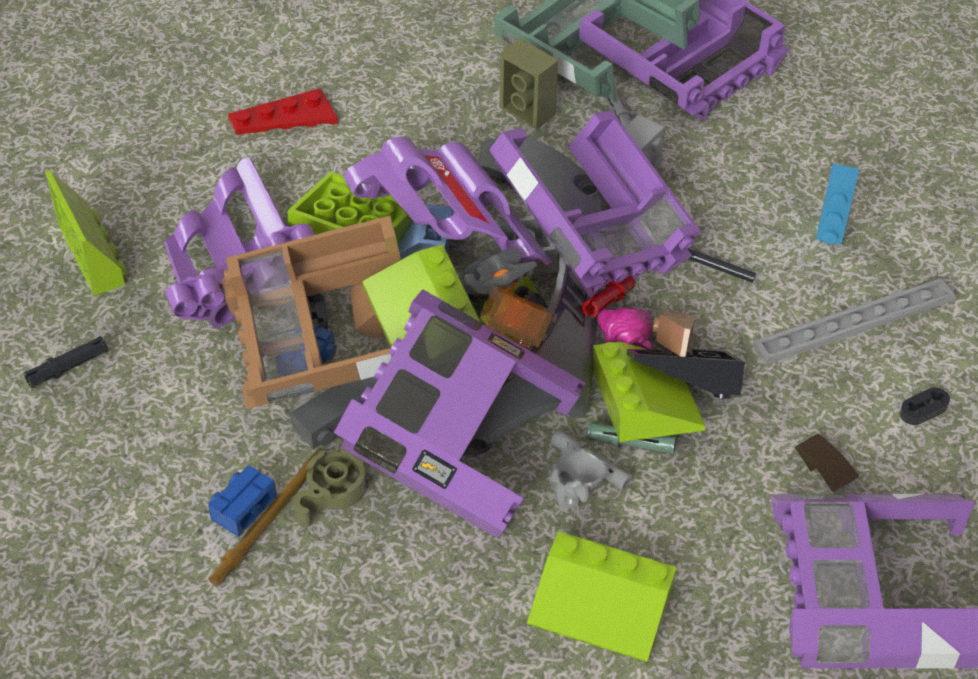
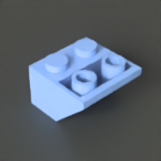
[398,205,453,260]

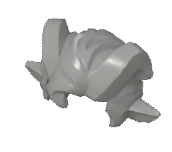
[548,441,610,509]

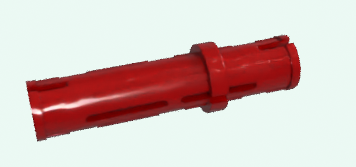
[582,276,635,318]

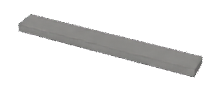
[753,278,956,365]

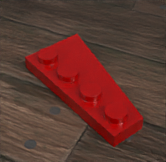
[228,88,338,135]

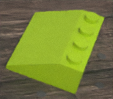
[45,171,127,296]
[287,171,412,245]
[362,244,482,369]
[593,342,705,442]
[527,531,677,662]

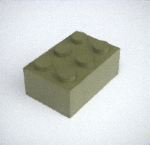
[499,38,558,130]

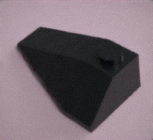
[626,349,745,399]

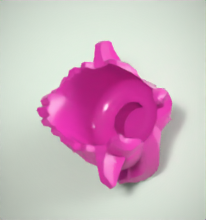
[598,308,654,349]

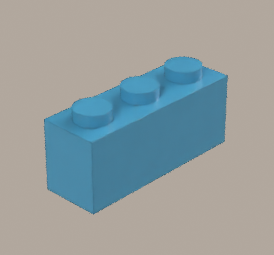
[816,164,859,245]

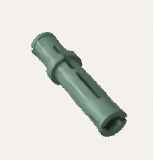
[587,422,677,454]

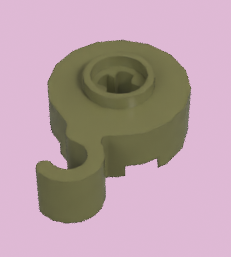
[293,448,367,527]

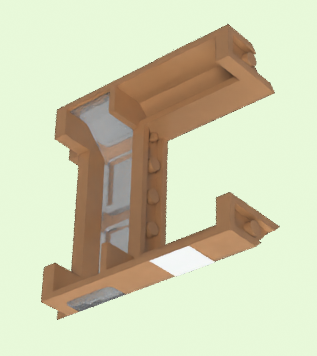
[222,216,429,409]

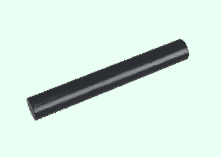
[688,249,757,283]

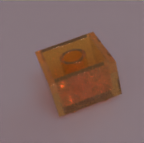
[480,285,553,349]

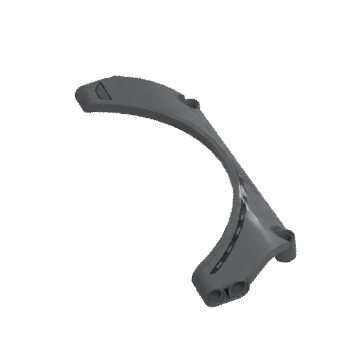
[462,136,606,456]

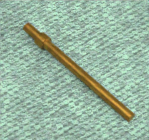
[208,451,319,586]

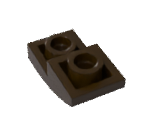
[795,434,859,493]

